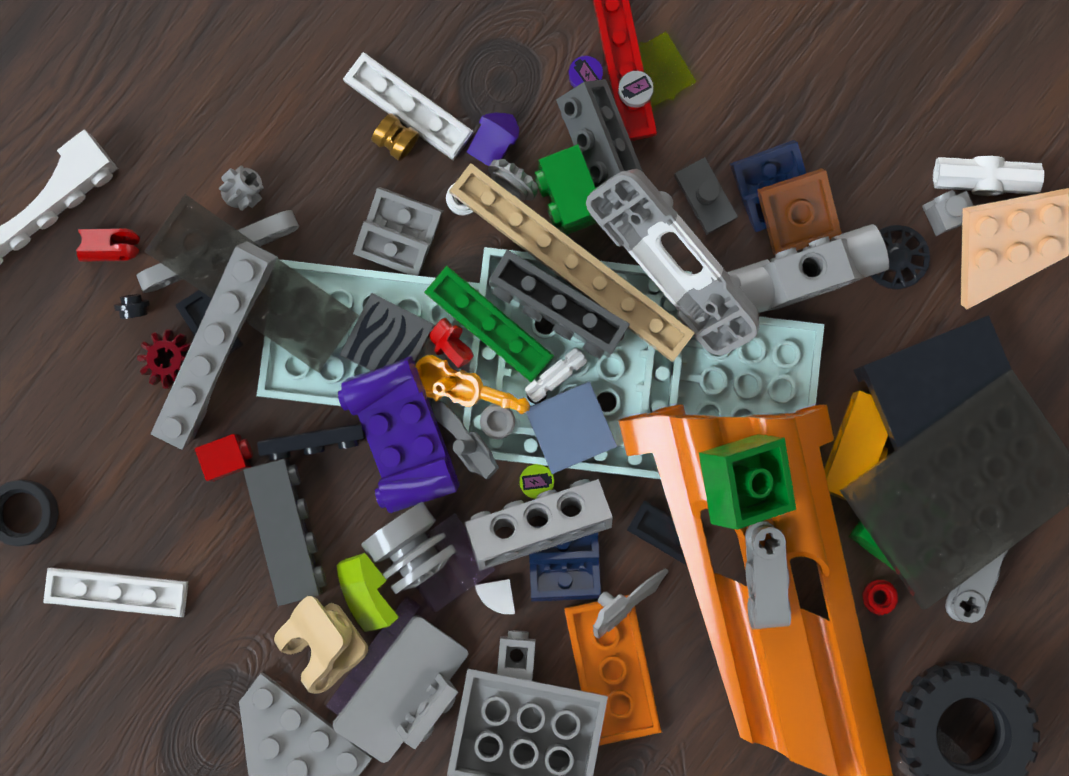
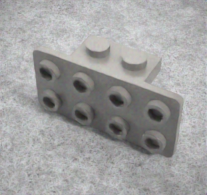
[333,615,468,763]

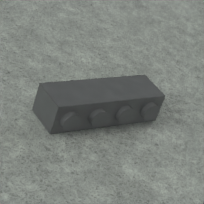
[243,459,327,606]

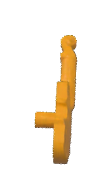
[416,355,530,414]

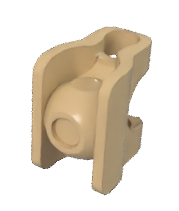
[274,596,368,694]

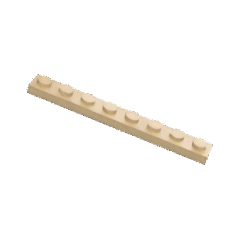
[449,163,695,362]

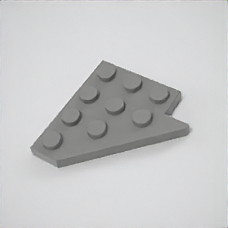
[239,672,373,776]

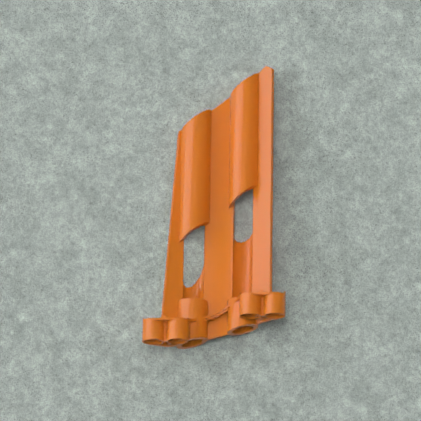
[618,404,893,776]

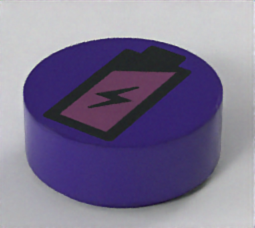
[569,56,603,88]

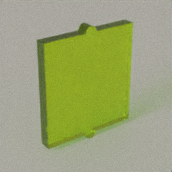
[639,31,696,108]

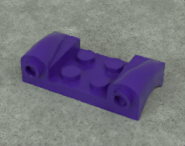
[338,356,460,513]

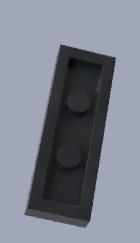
[257,423,366,461]

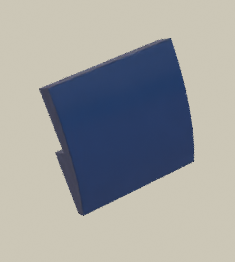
[730,140,806,232]
[529,526,601,602]

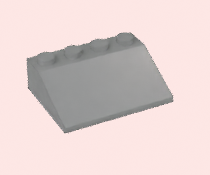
[447,669,608,776]

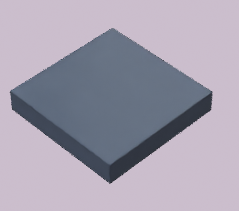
[526,382,617,474]

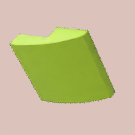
[336,553,399,632]

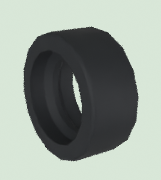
[0,480,59,547]

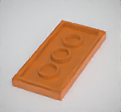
[564,594,661,746]

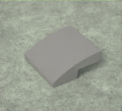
[353,187,443,276]

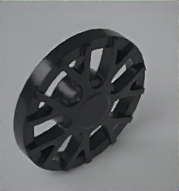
[870,225,930,290]

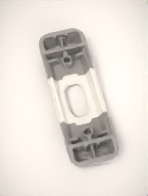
[586,169,759,355]

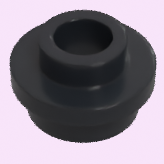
[114,294,150,319]

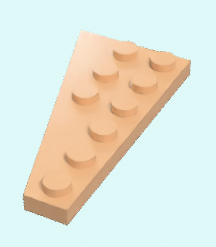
[961,188,1069,309]

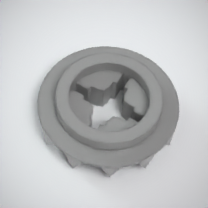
[488,159,538,200]

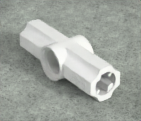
[933,156,1044,196]

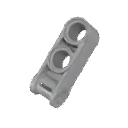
[945,520,1011,623]
[745,521,791,629]

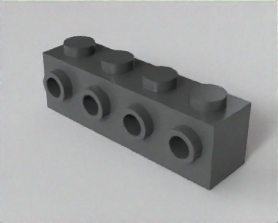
[556,79,643,188]
[488,249,630,359]

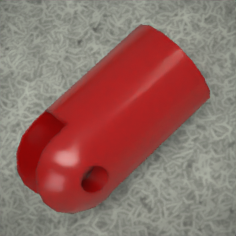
[76,228,140,262]

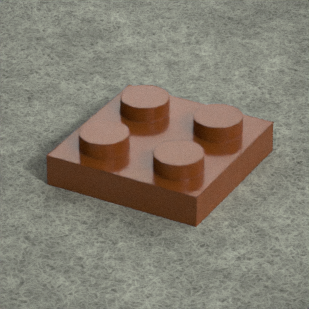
[757,168,842,256]

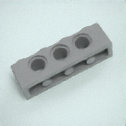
[465,479,613,571]

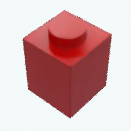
[194,434,253,482]

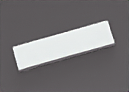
[343,52,474,161]
[43,567,188,617]

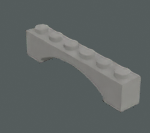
[151,241,278,450]

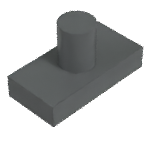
[674,157,738,235]

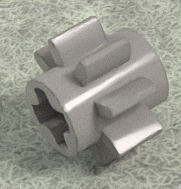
[219,165,264,211]

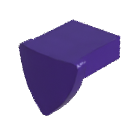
[467,112,519,166]

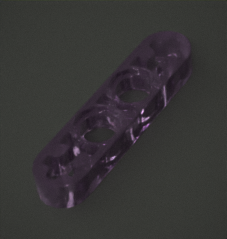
[326,596,421,715]

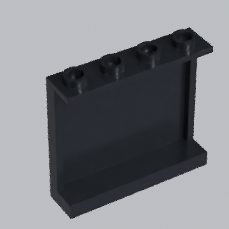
[854,315,1038,488]

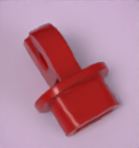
[428,318,474,368]

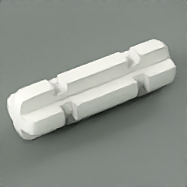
[525,348,587,403]

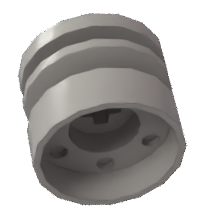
[361,502,457,595]

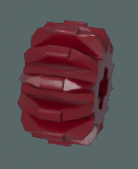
[137,329,192,389]

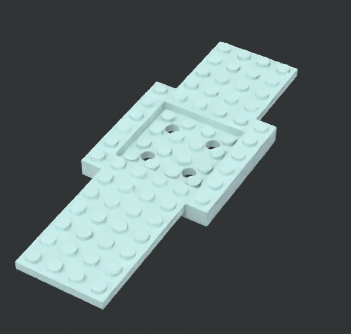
[257,247,824,479]

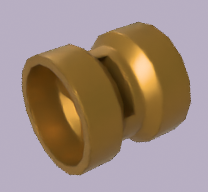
[371,113,419,161]

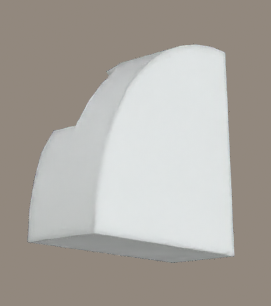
[475,579,515,614]

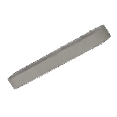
[136,210,299,293]

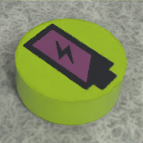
[520,464,554,499]

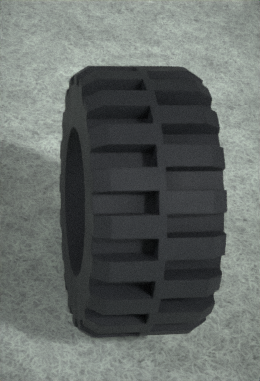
[894,661,1040,776]

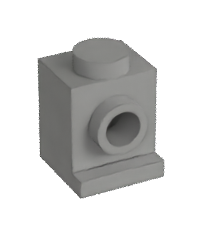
[922,190,973,236]
[497,630,535,681]

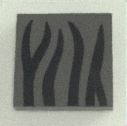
[340,293,434,371]

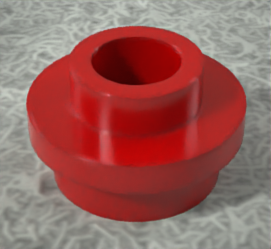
[862,580,898,615]

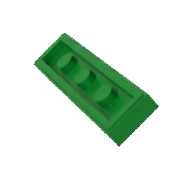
[424,266,554,383]

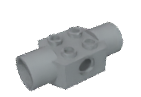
[729,224,889,313]

